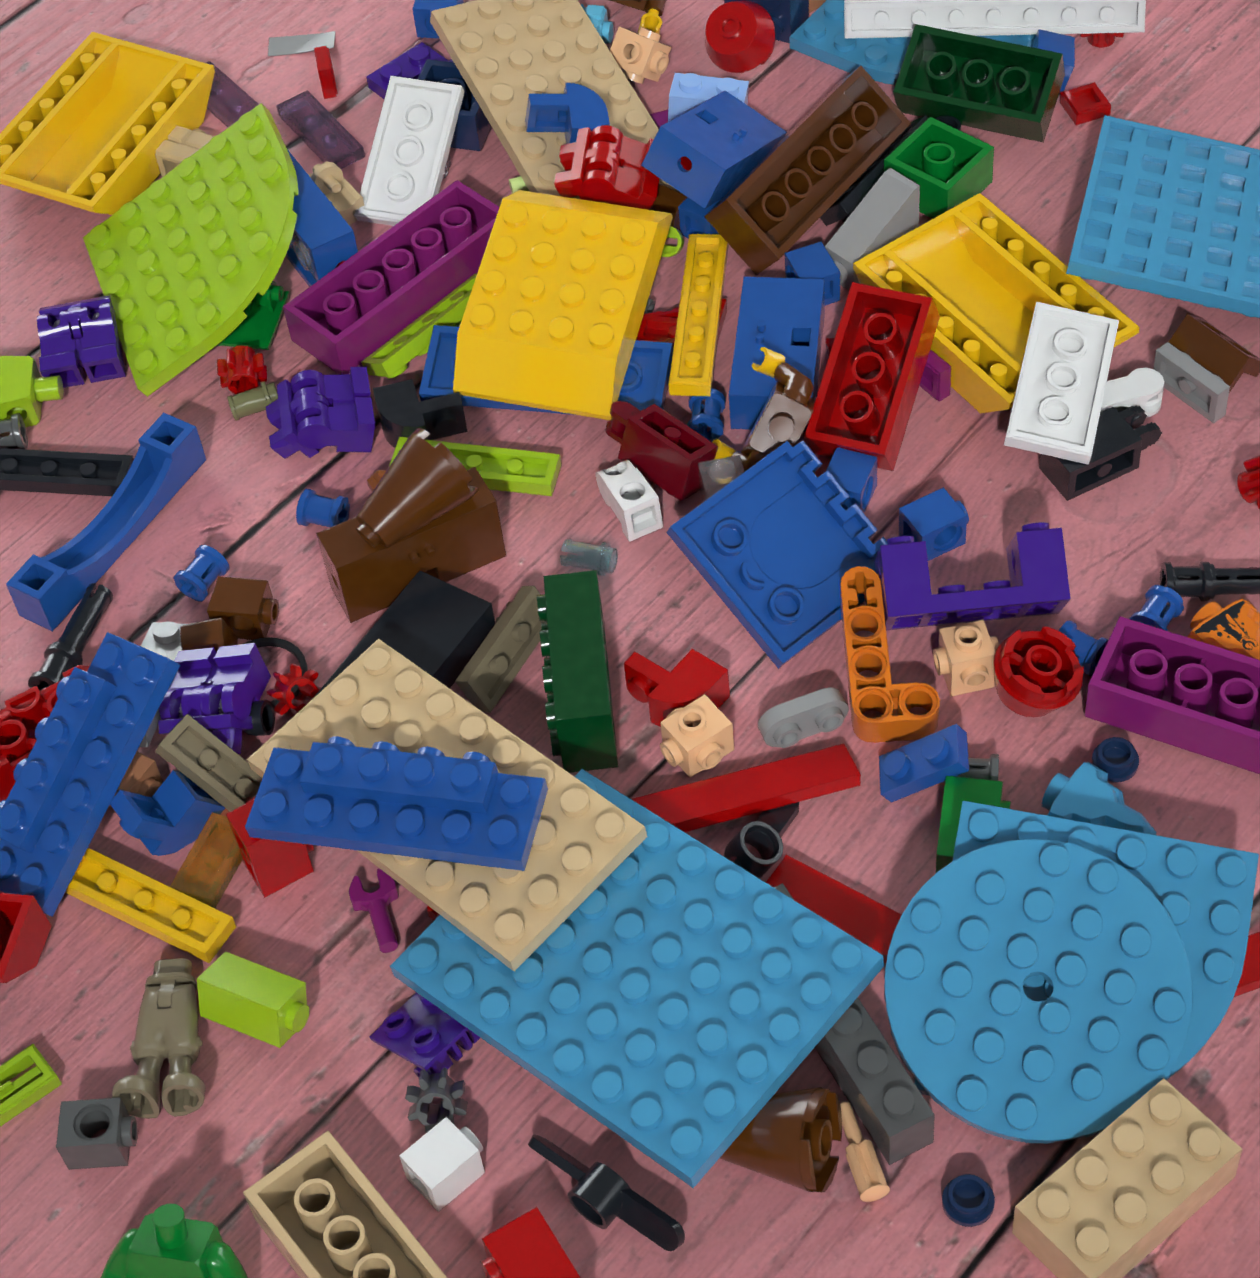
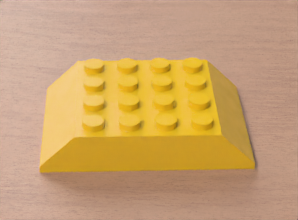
[0,32,215,215]
[453,190,673,420]
[853,193,1140,414]

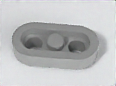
[758,687,849,748]

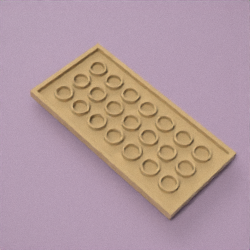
[430,0,681,204]
[247,639,647,971]

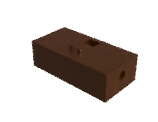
[316,467,506,623]

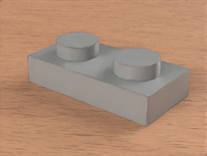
[1154,342,1230,424]

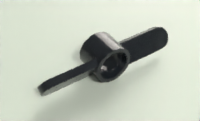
[724,802,799,879]
[528,1134,685,1251]

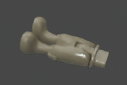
[112,958,206,1119]

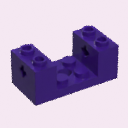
[875,522,1071,631]

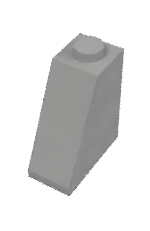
[825,168,920,290]

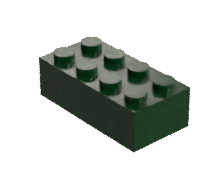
[893,24,1065,143]
[537,570,618,773]

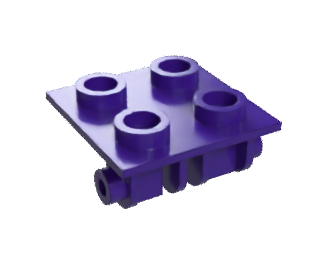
[369,992,480,1078]

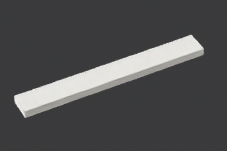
[844,0,1146,39]

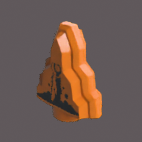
[1187,598,1260,660]

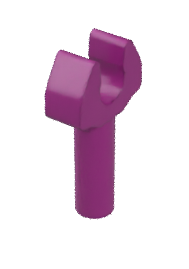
[349,868,399,953]

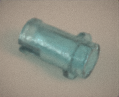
[560,539,618,576]

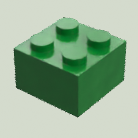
[884,117,994,219]

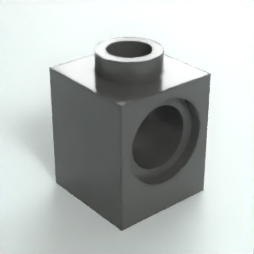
[56,1097,138,1170]

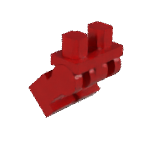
[554,125,659,210]

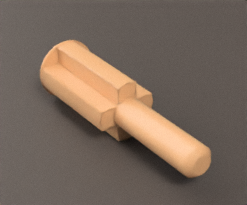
[840,1102,890,1202]

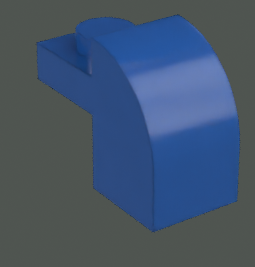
[525,83,610,144]
[110,770,225,856]

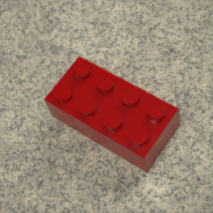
[804,282,940,471]

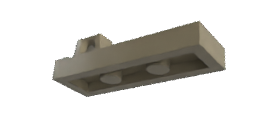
[455,586,547,712]
[155,714,262,811]

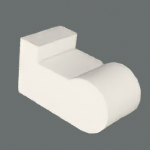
[1100,368,1164,418]
[596,460,663,542]

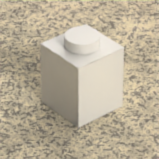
[399,1117,485,1212]

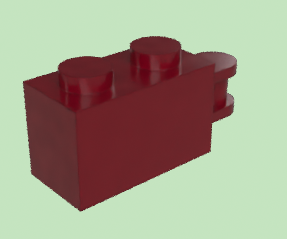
[605,401,718,501]

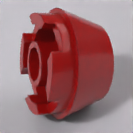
[705,0,776,73]
[994,626,1084,718]

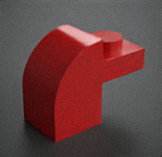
[624,649,730,727]

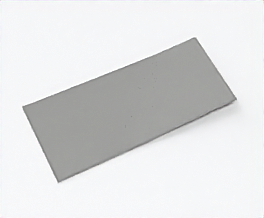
[268,31,335,56]

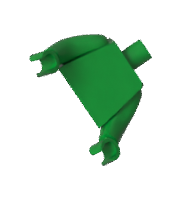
[101,1204,248,1278]

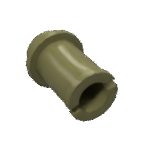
[227,381,278,421]

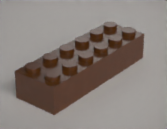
[704,65,911,275]

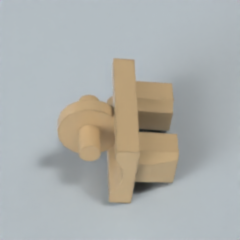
[308,161,364,225]

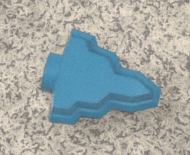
[1041,762,1157,835]

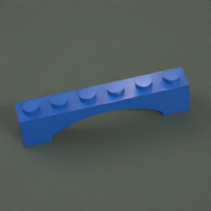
[6,412,206,632]

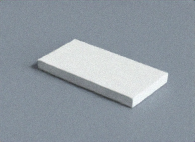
[354,76,465,226]
[1004,302,1119,465]

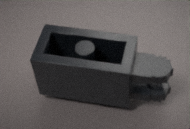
[1039,405,1162,501]

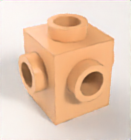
[610,27,671,84]
[933,620,1000,696]
[660,694,734,778]

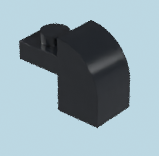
[373,379,468,448]

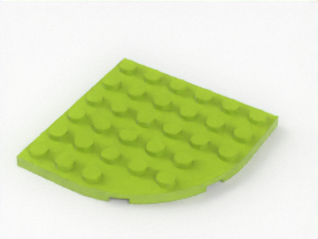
[83,103,299,397]

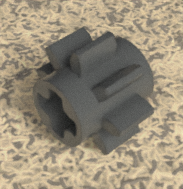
[405,1067,468,1133]

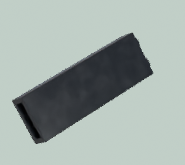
[313,571,495,698]

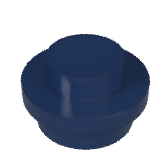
[1092,737,1139,782]
[942,1174,995,1227]

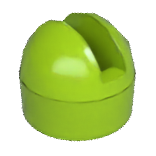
[661,226,684,257]

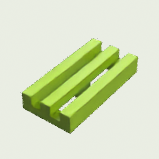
[0,1044,62,1127]

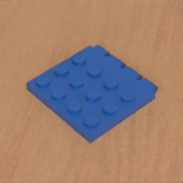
[666,440,887,669]

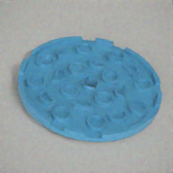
[884,839,1193,1144]

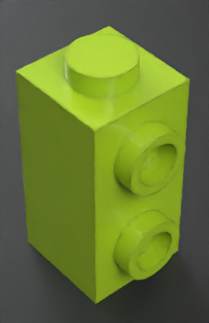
[197,951,310,1048]

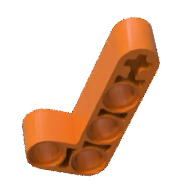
[840,566,940,743]

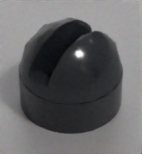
[243,700,275,736]

